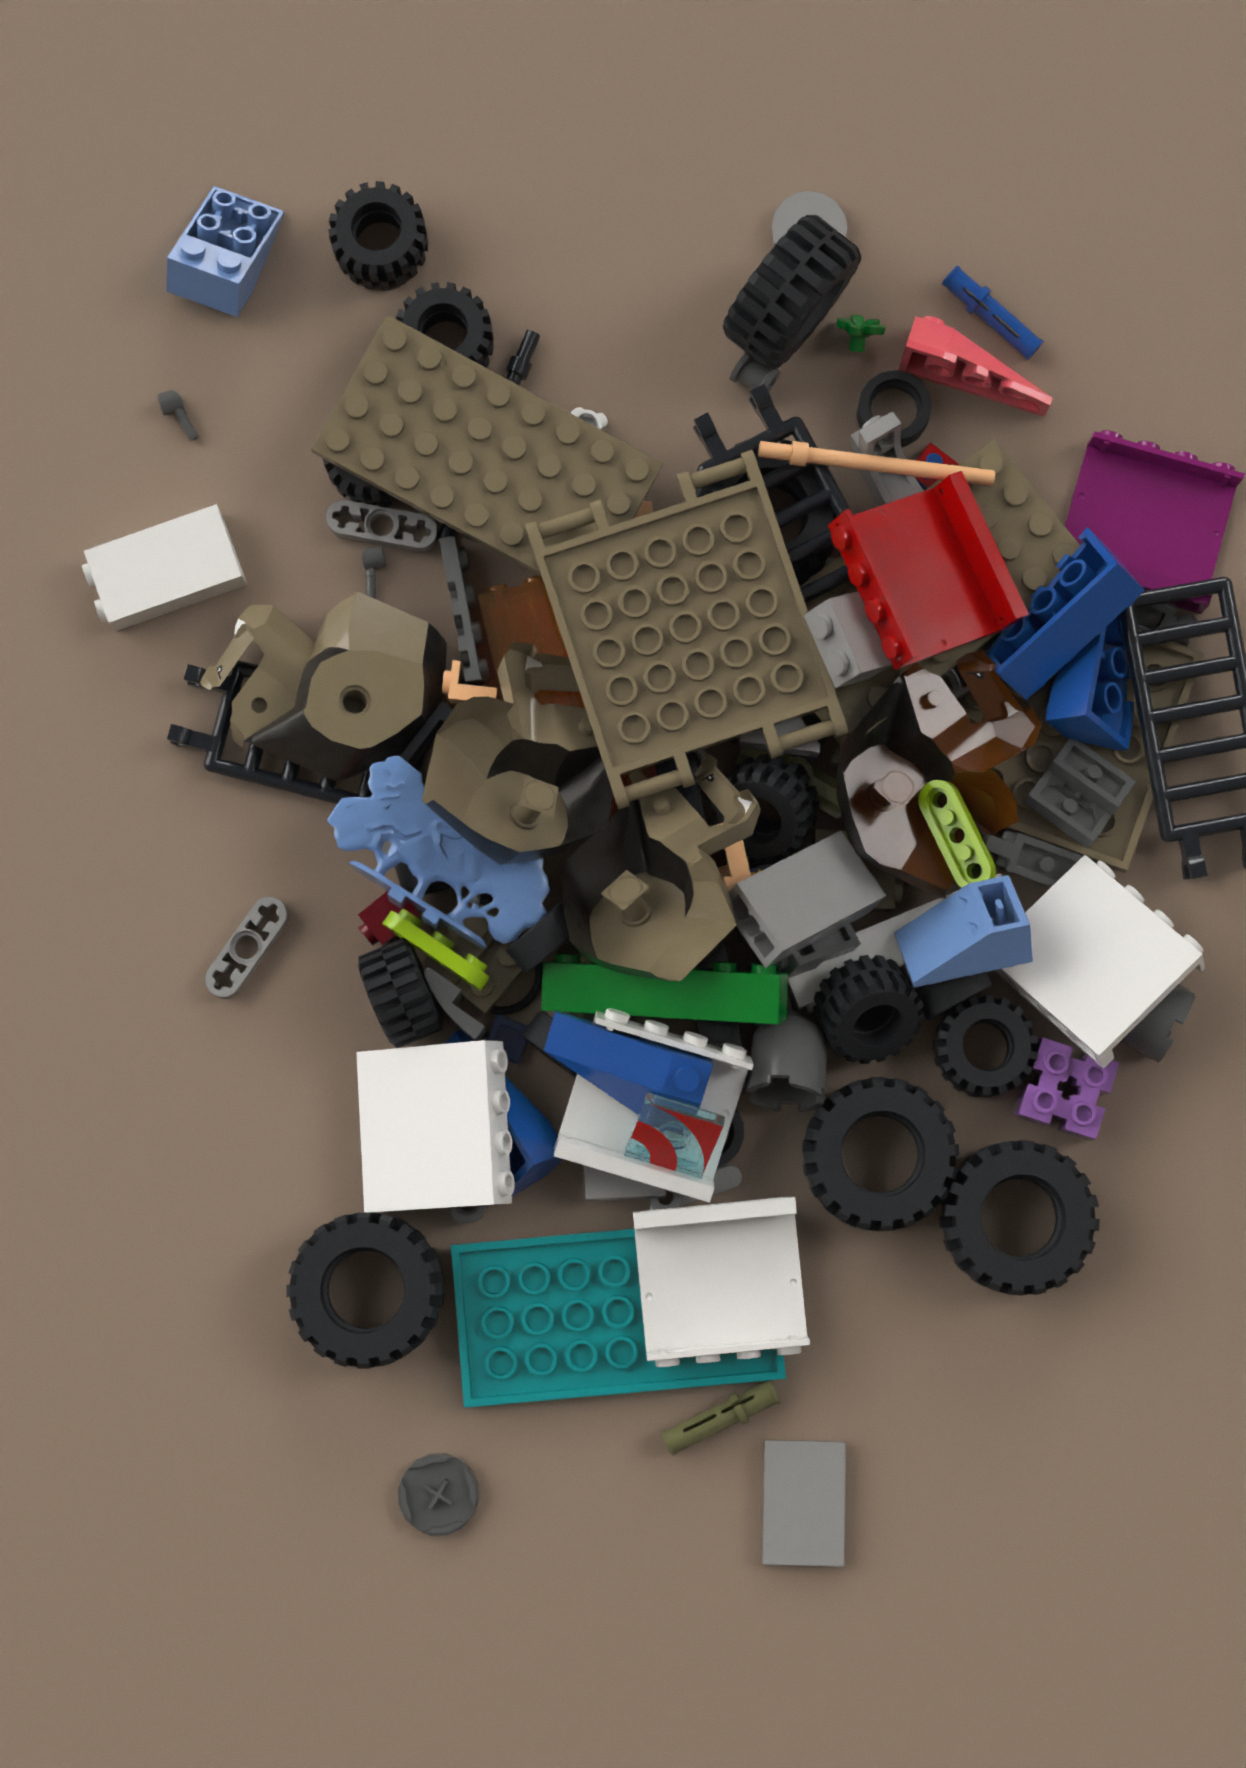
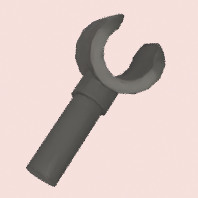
[158,390,199,441]
[362,546,386,599]

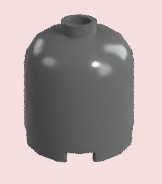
[1120,984,1196,1062]
[745,1011,828,1112]

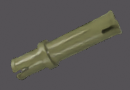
[661,1380,781,1456]

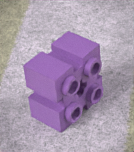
[1012,1037,1120,1140]

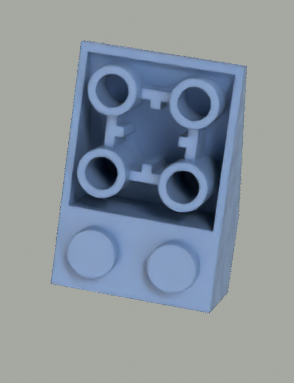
[166,186,284,317]
[894,875,1033,988]

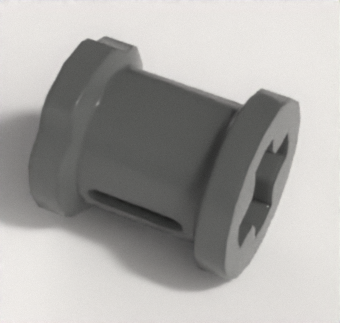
[729,352,780,392]

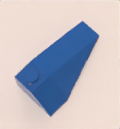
[445,1030,563,1206]

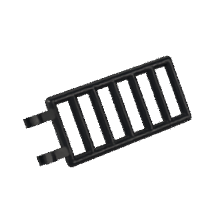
[693,384,854,678]
[1120,577,1246,880]
[167,660,425,804]

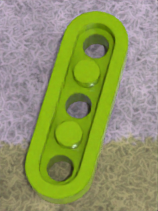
[918,780,996,888]
[382,908,490,991]

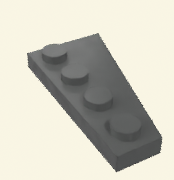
[439,536,491,686]

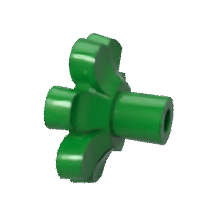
[837,315,886,352]

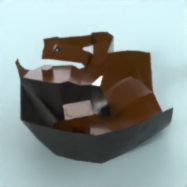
[836,649,1042,899]

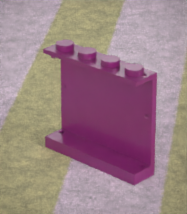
[1064,430,1245,614]

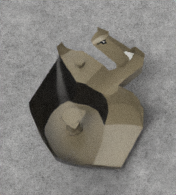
[563,751,761,981]

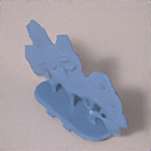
[327,756,550,949]

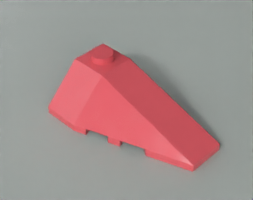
[898,316,1052,417]

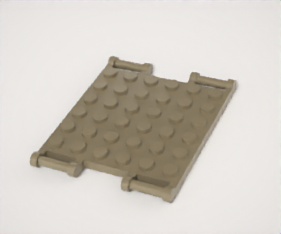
[525,450,848,809]

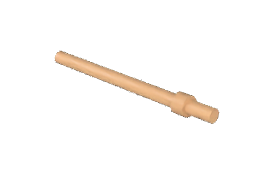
[758,441,995,486]

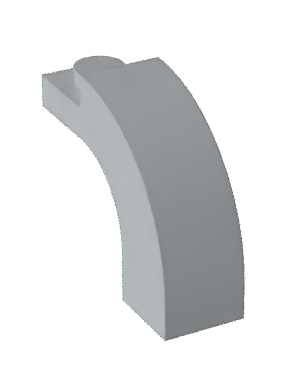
[850,411,924,506]

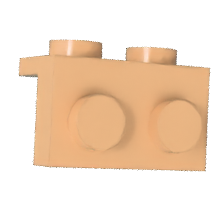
[442,660,500,709]

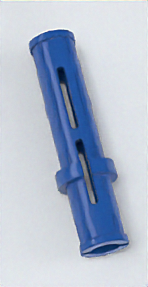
[942,265,1044,360]

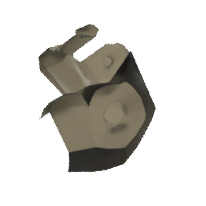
[200,591,447,781]
[422,642,613,865]

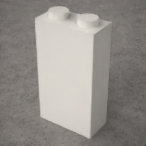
[82,504,247,631]

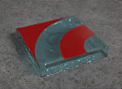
[624,1093,725,1179]

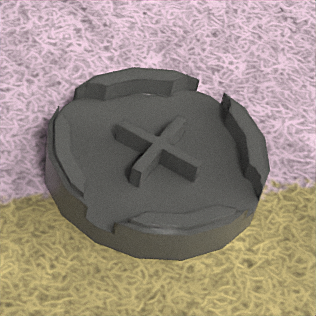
[398,1453,479,1536]

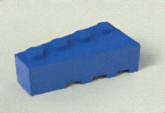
[985,527,1145,700]

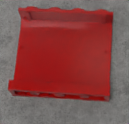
[828,471,1029,671]

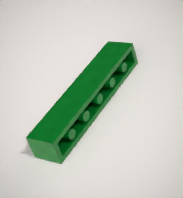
[541,953,788,1024]

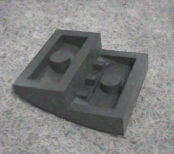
[1023,738,1136,849]
[424,967,488,1041]

